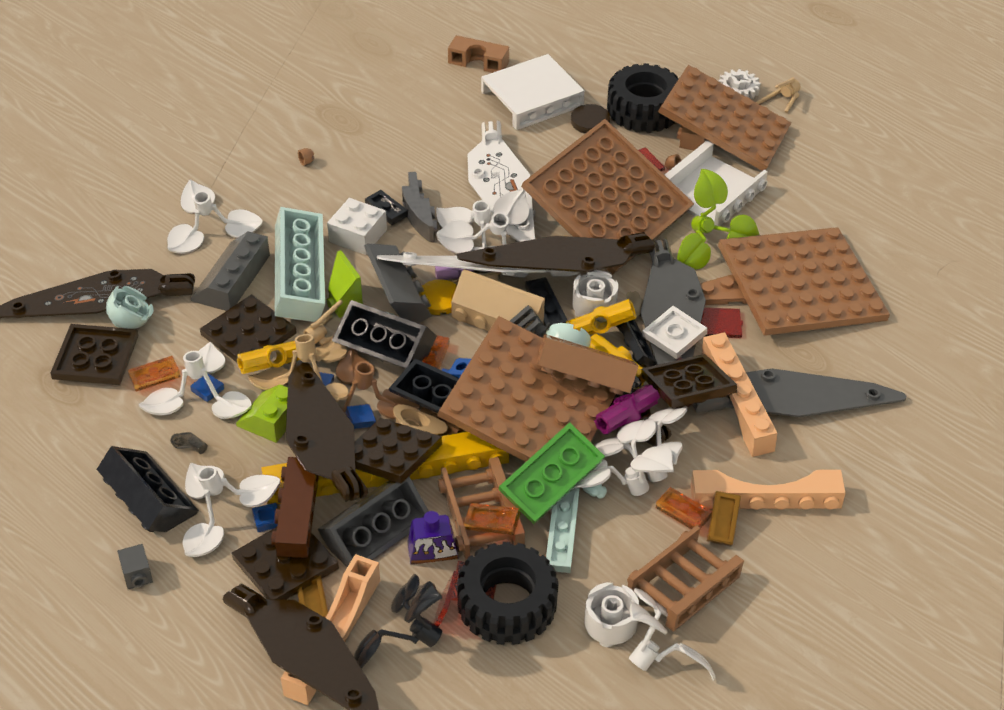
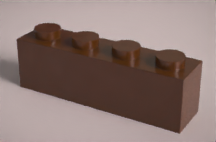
[271,457,319,558]

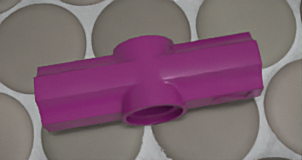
[594,385,660,434]

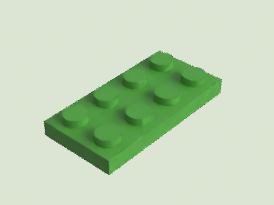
[498,422,605,524]

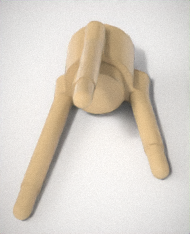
[756,77,801,113]
[303,300,343,346]

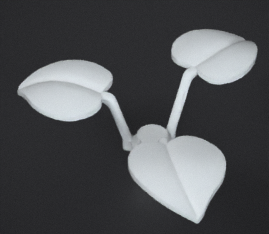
[167,179,263,254]
[436,189,529,278]
[436,200,535,272]
[138,342,252,419]
[594,407,687,482]
[571,419,674,496]
[183,463,281,557]
[629,588,716,681]

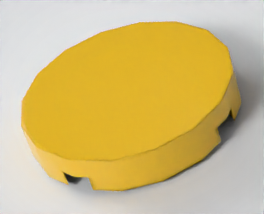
[421,279,457,315]

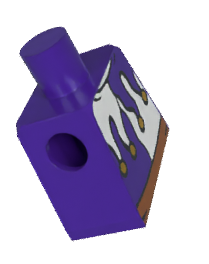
[407,511,459,565]

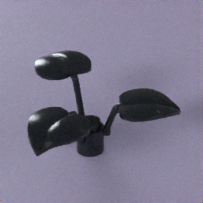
[354,574,442,669]

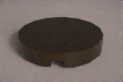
[571,104,610,133]

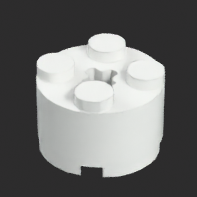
[572,270,618,322]
[584,582,639,647]

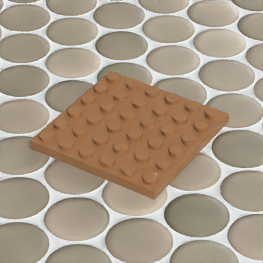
[521,119,694,275]
[718,227,890,336]
[437,316,616,462]

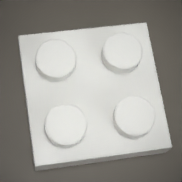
[642,306,707,359]

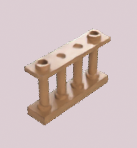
[438,457,525,561]
[627,525,744,632]

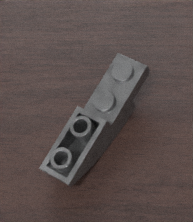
[402,172,437,242]

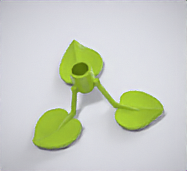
[677,169,760,270]

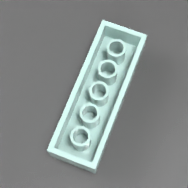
[275,207,325,322]

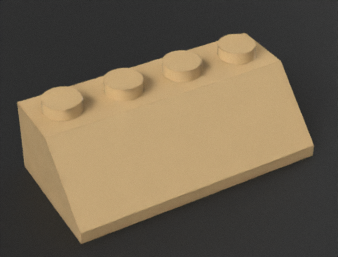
[451,269,545,333]

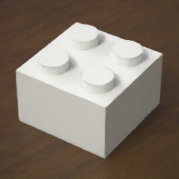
[327,198,387,255]

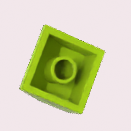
[236,384,288,443]

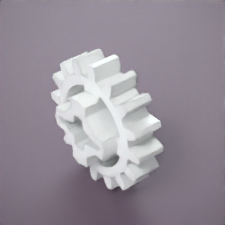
[718,69,761,100]

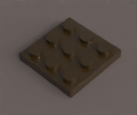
[200,294,297,362]
[50,324,139,385]
[641,354,737,408]
[355,418,442,484]
[232,527,339,600]

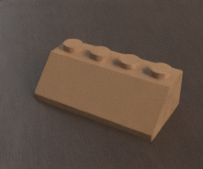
[537,334,639,395]

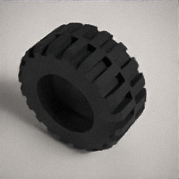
[607,63,679,133]
[457,542,558,645]

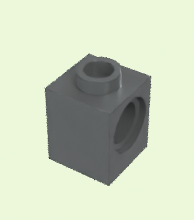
[117,543,153,590]

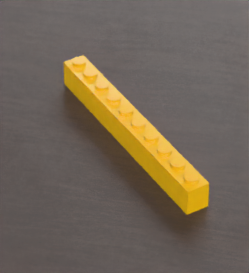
[261,432,509,505]

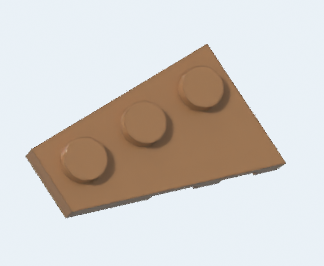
[700,274,747,305]

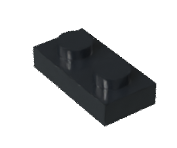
[365,190,408,225]

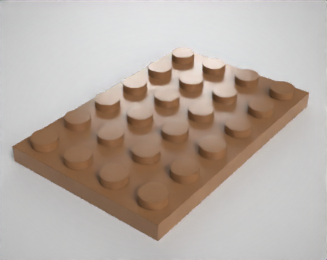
[658,65,792,171]

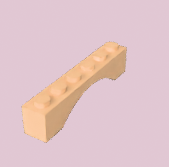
[702,333,778,457]
[691,470,845,510]
[281,554,380,705]

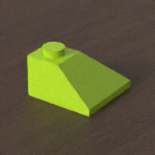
[327,250,363,318]

